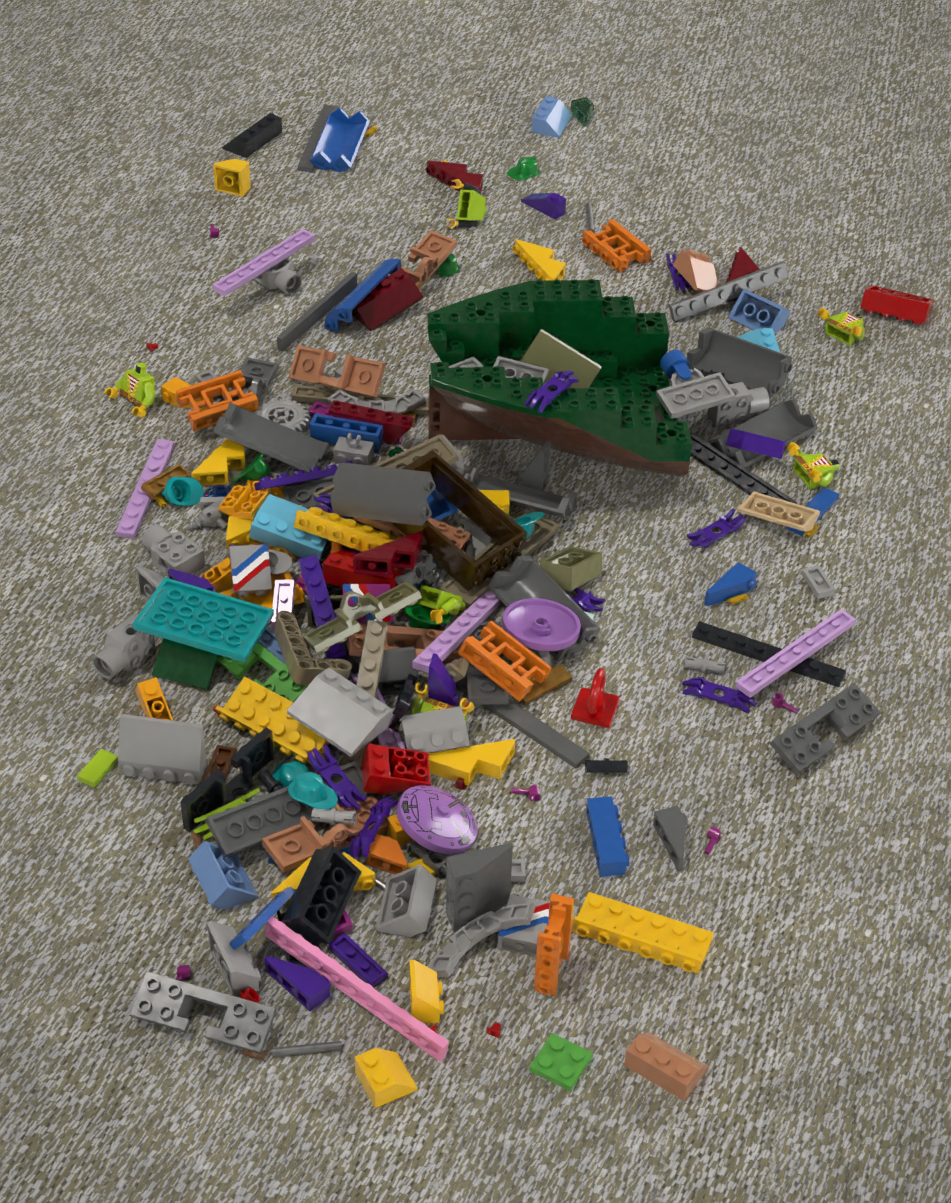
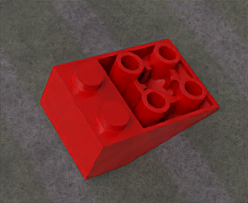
[362,744,431,794]

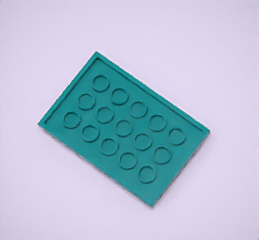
[133,577,274,663]

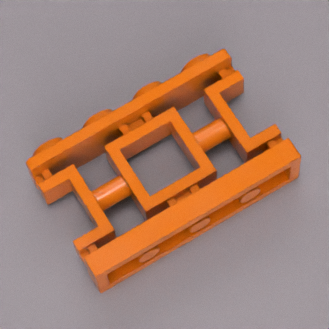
[582,219,651,273]
[176,370,258,432]
[458,621,552,702]
[534,893,574,996]

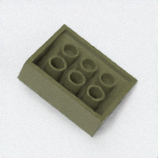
[520,329,602,389]

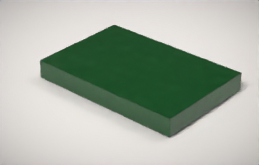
[152,638,219,690]

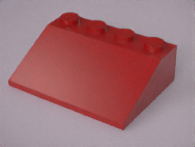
[860,285,934,325]
[323,549,416,589]

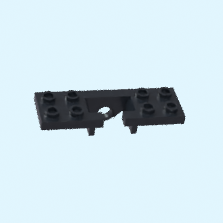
[180,727,274,833]

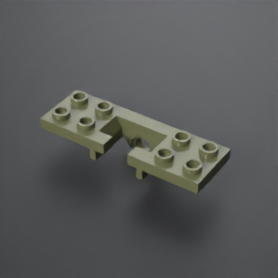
[303,581,422,653]

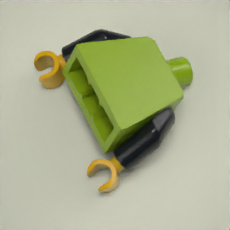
[446,179,487,228]

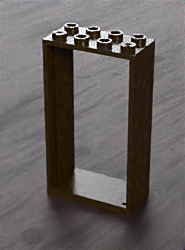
[391,450,528,591]

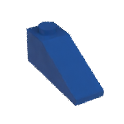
[704,562,757,606]

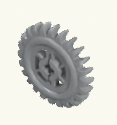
[254,399,310,433]

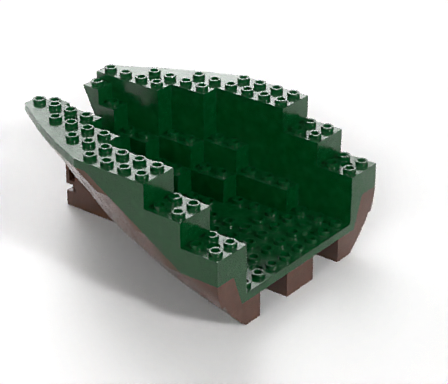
[427,279,692,477]

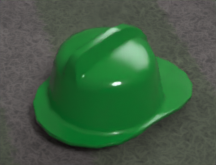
[507,156,541,181]
[435,253,460,277]
[231,453,270,483]
[405,604,451,629]

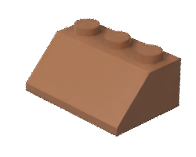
[624,1032,709,1101]

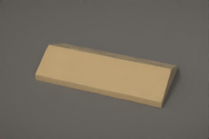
[737,492,820,531]

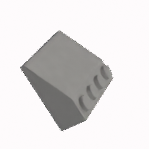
[287,668,393,757]
[118,714,207,784]

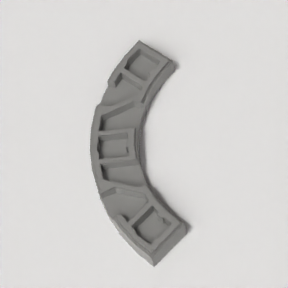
[327,388,426,414]
[429,902,535,977]

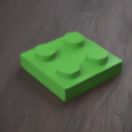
[529,1033,593,1092]

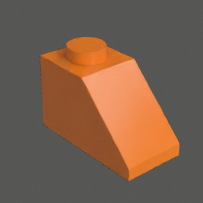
[366,834,408,875]

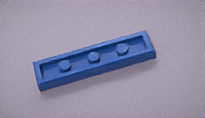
[787,487,840,536]
[229,887,295,950]

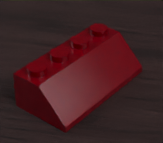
[352,268,423,331]

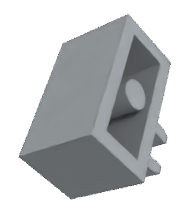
[333,433,374,465]

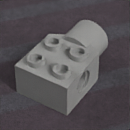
[247,247,302,295]
[707,382,770,427]
[142,524,205,577]
[92,613,155,679]

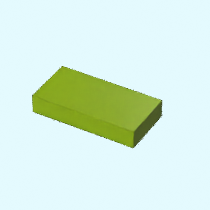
[77,749,118,788]

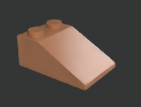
[673,249,719,292]

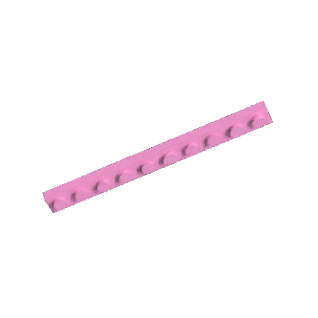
[264,916,449,1062]

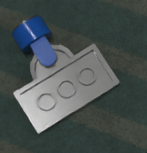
[656,350,736,419]

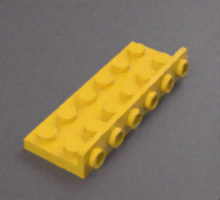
[294,507,402,552]
[215,676,329,764]
[572,892,714,974]

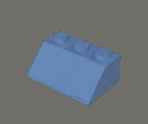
[531,96,572,138]
[728,289,790,333]
[188,841,259,910]

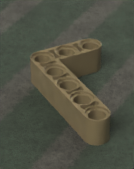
[273,610,352,685]

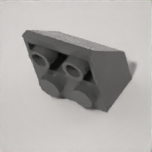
[378,647,418,696]

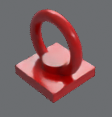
[571,668,620,728]

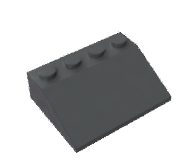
[446,842,513,933]

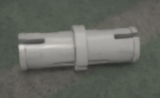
[684,656,726,675]
[311,808,357,825]

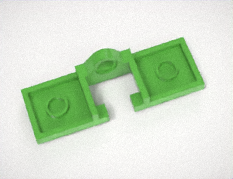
[218,642,308,703]

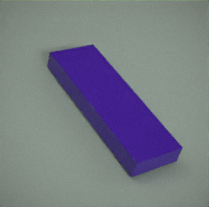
[328,933,389,988]

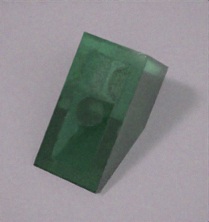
[571,97,594,127]

